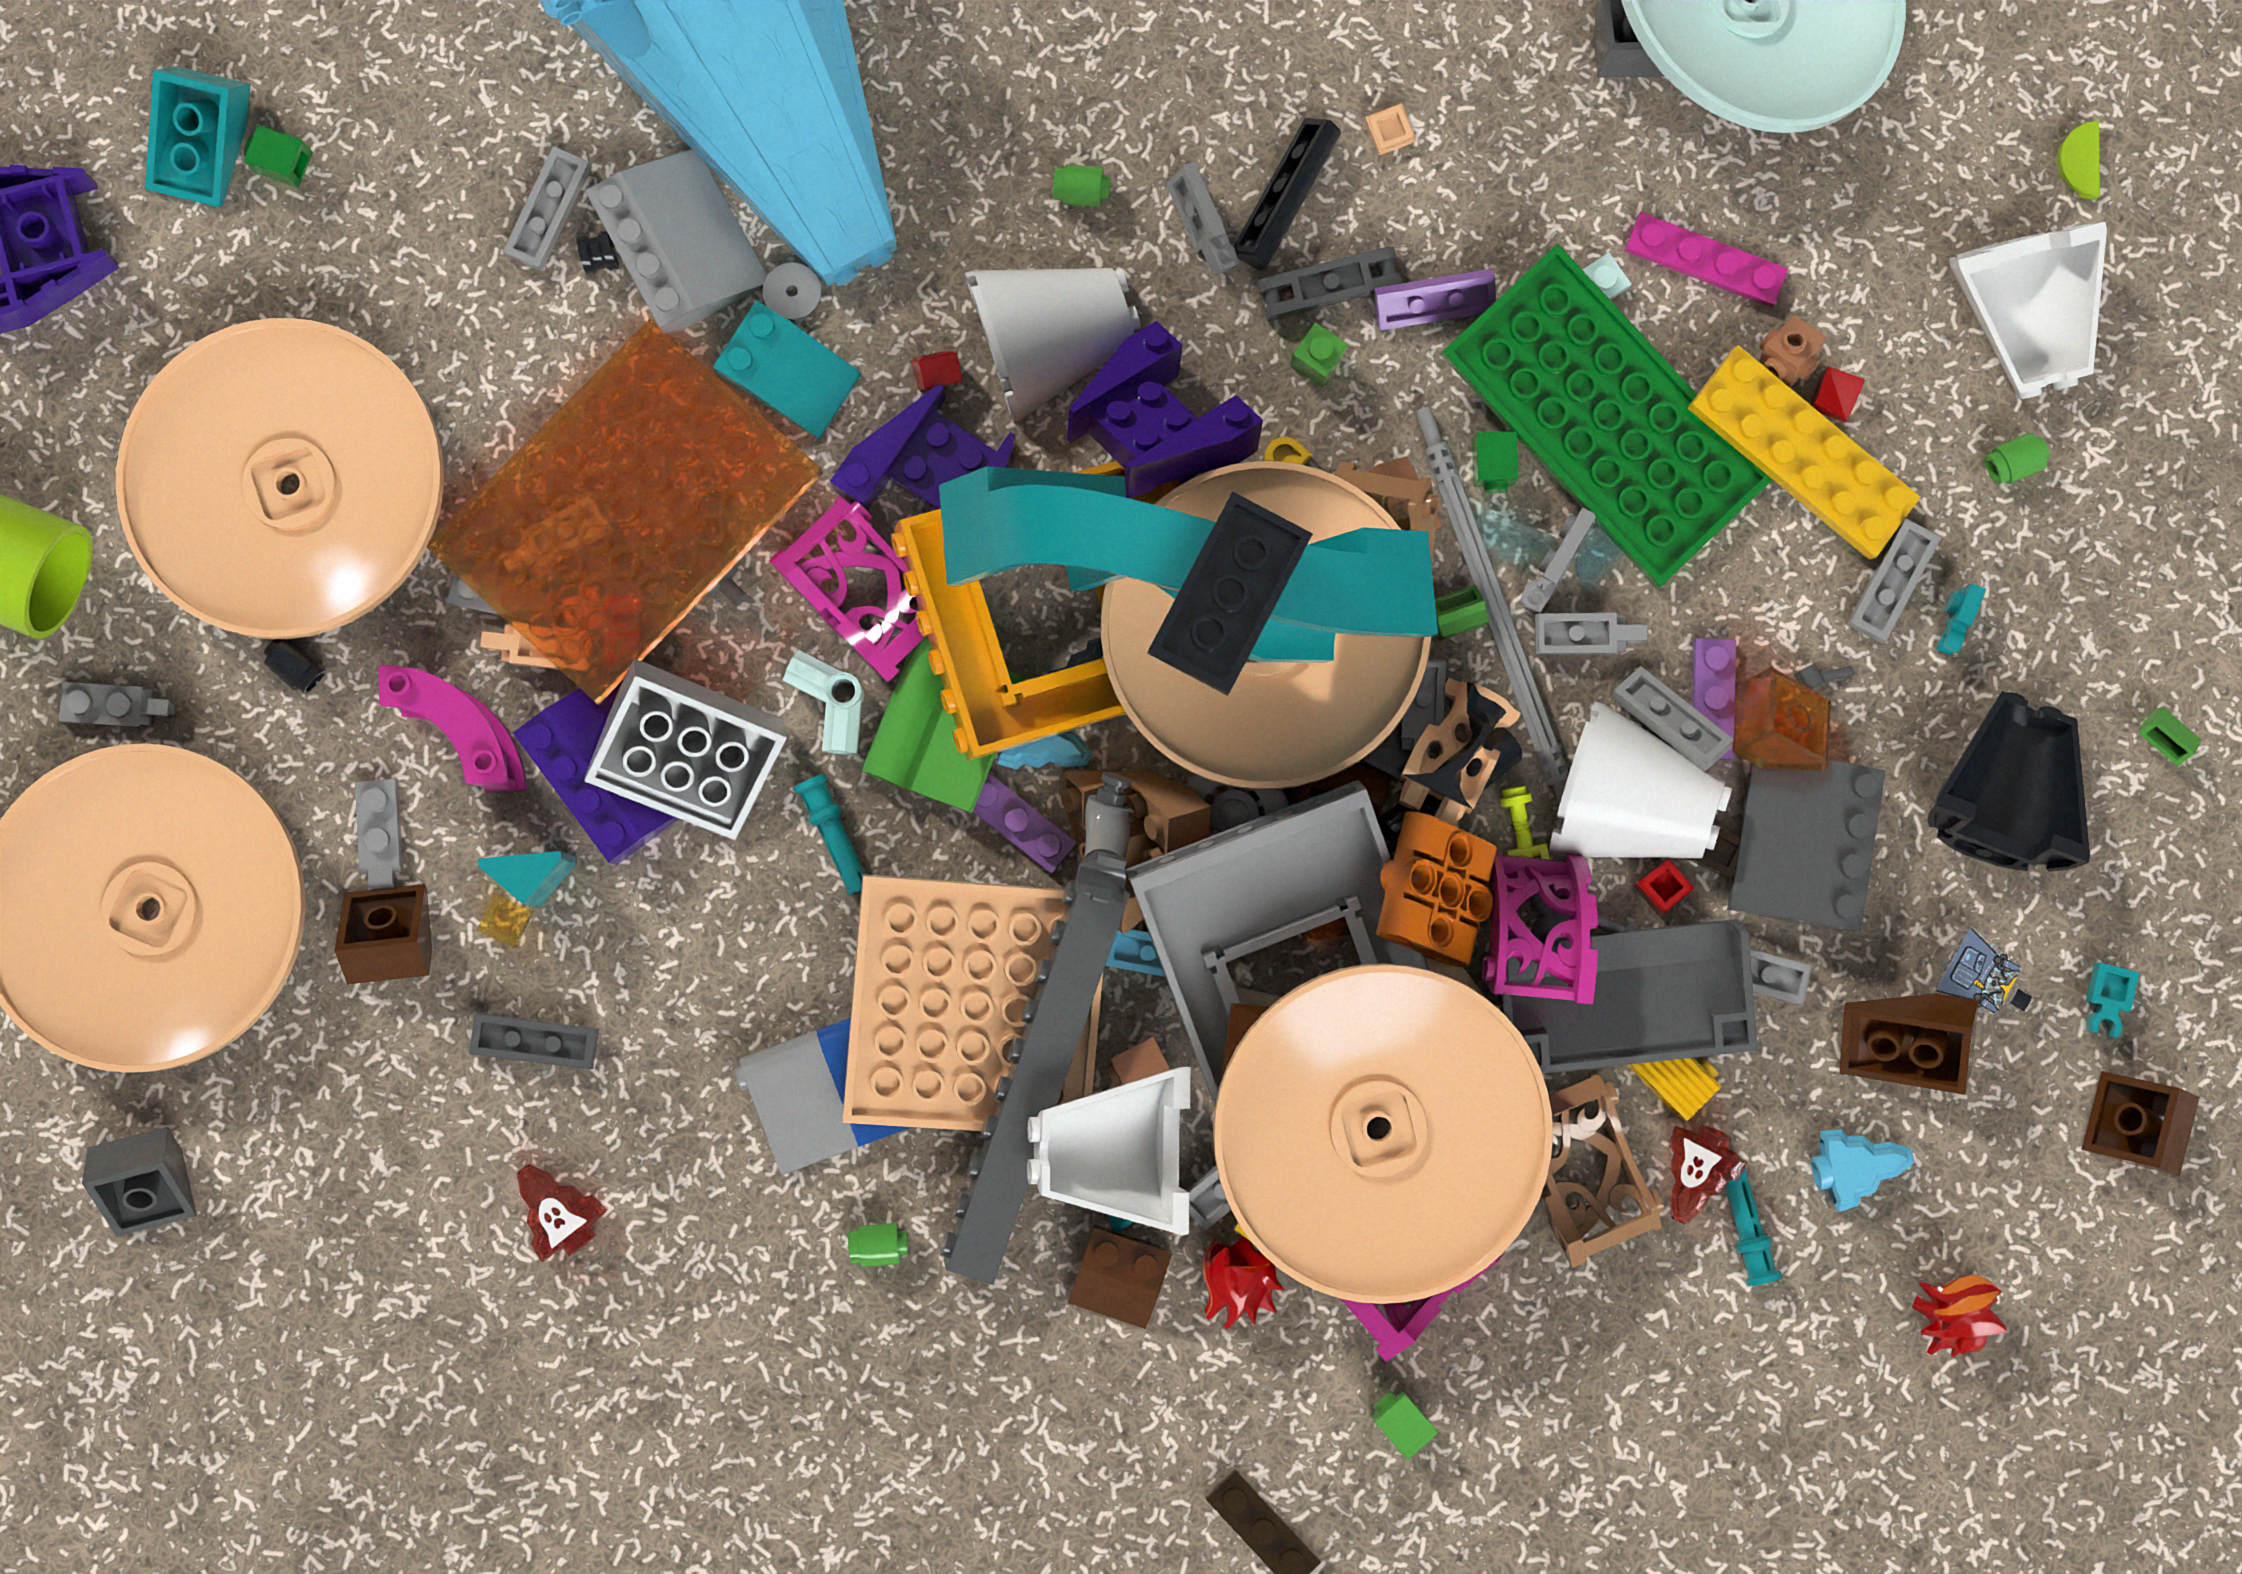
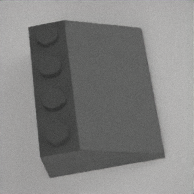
[1727,751,1886,931]

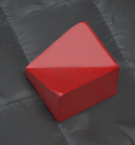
[911,350,962,390]
[1810,366,1865,423]
[1633,857,1695,916]

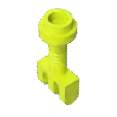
[1500,785,1550,859]

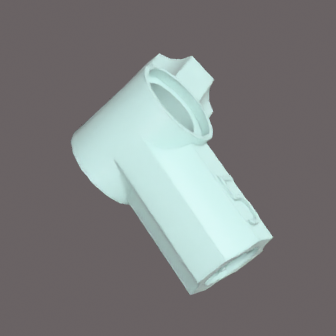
[783,650,864,755]

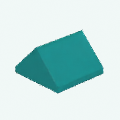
[478,851,577,908]

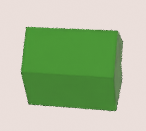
[1435,584,1490,641]
[2139,707,2202,767]

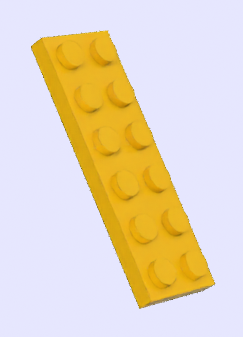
[1687,345,1921,560]

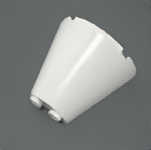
[1949,222,2107,399]
[964,268,1141,422]
[1549,702,1732,858]
[1027,1067,1191,1235]

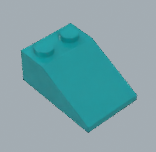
[145,66,251,207]
[713,300,862,439]

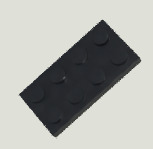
[1147,491,1313,696]

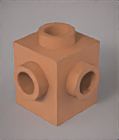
[1759,315,1827,387]

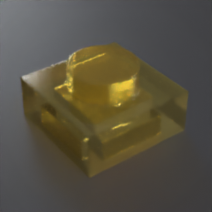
[477,893,534,948]

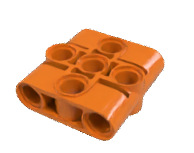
[1376,812,1497,968]

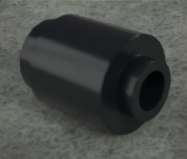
[264,638,327,694]

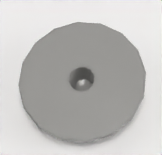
[763,262,821,320]

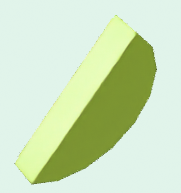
[2056,120,2100,201]

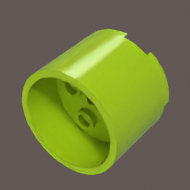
[0,493,93,639]

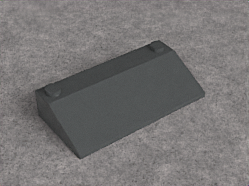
[1498,919,1758,1074]

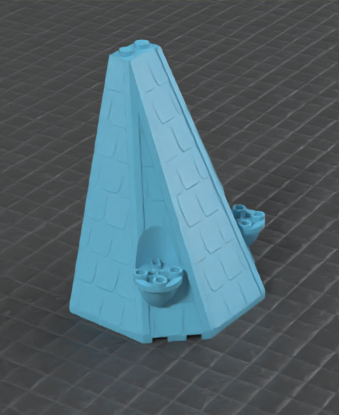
[540,0,897,286]

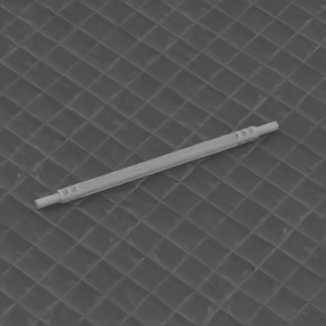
[1415,406,1569,806]

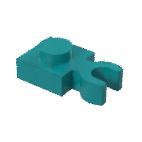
[1936,583,1986,656]
[2086,962,2140,1038]

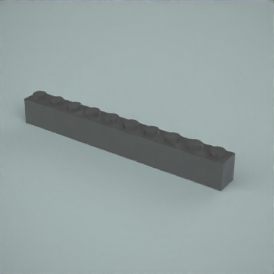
[940,880,1130,1285]

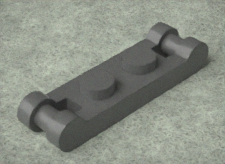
[1257,247,1403,322]

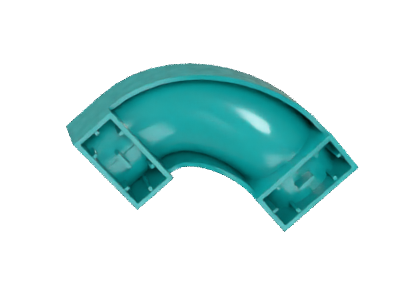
[939,466,1438,663]

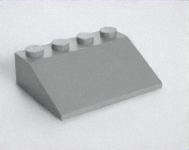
[585,149,767,338]
[584,658,787,840]

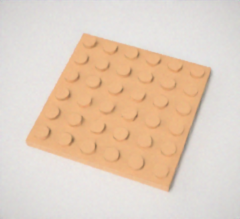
[842,874,1103,1131]

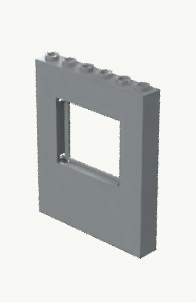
[1125,780,1429,1107]

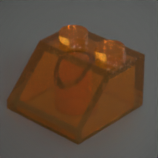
[1732,666,1831,771]

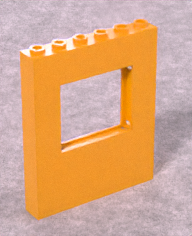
[891,461,1185,762]

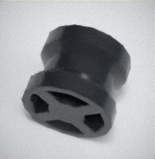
[576,230,619,276]

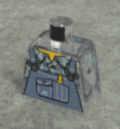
[1923,925,2032,1017]

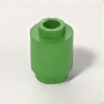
[1053,164,1111,207]
[1984,433,2050,485]
[848,1223,909,1267]

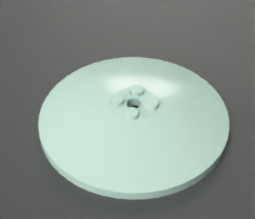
[1621,0,1906,133]

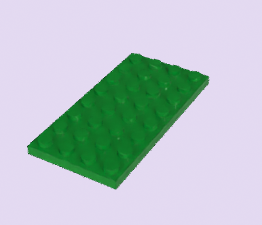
[1440,243,1772,588]

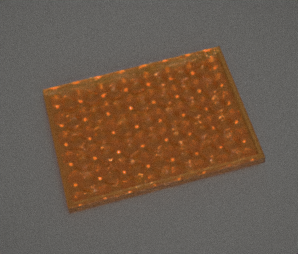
[426,319,823,705]

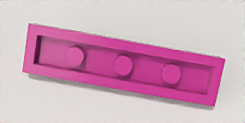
[1624,212,1788,308]

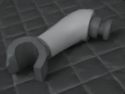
[1075,772,1131,904]

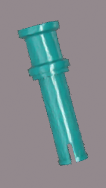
[793,773,867,896]
[1718,1158,1783,1287]

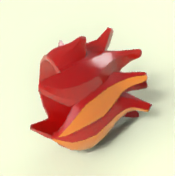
[1201,1236,1284,1329]
[1912,1275,2007,1357]

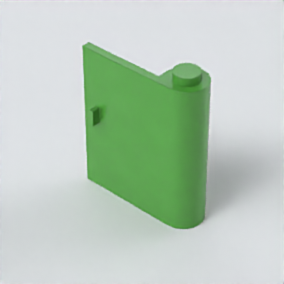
[861,635,1026,813]

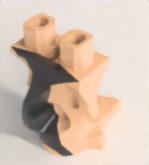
[1398,678,1521,826]

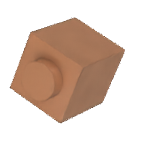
[1106,1036,1170,1087]

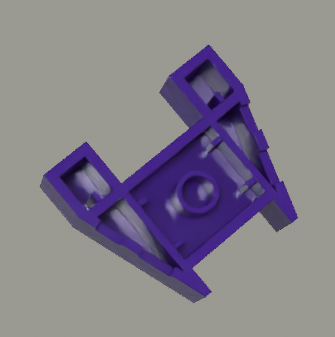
[0,164,119,334]
[1067,320,1263,498]
[830,384,1017,511]

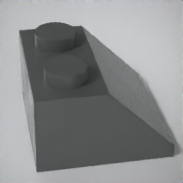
[1594,0,1665,78]
[82,1127,196,1237]

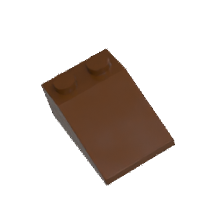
[1839,993,1979,1095]

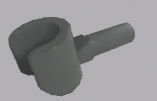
[1794,663,1854,691]

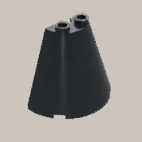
[1928,691,2090,872]

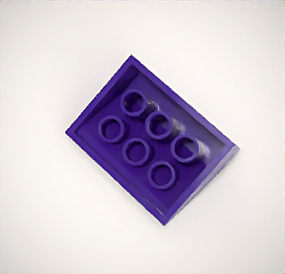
[513,673,679,865]

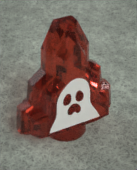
[1669,1125,1748,1225]
[517,1164,608,1262]

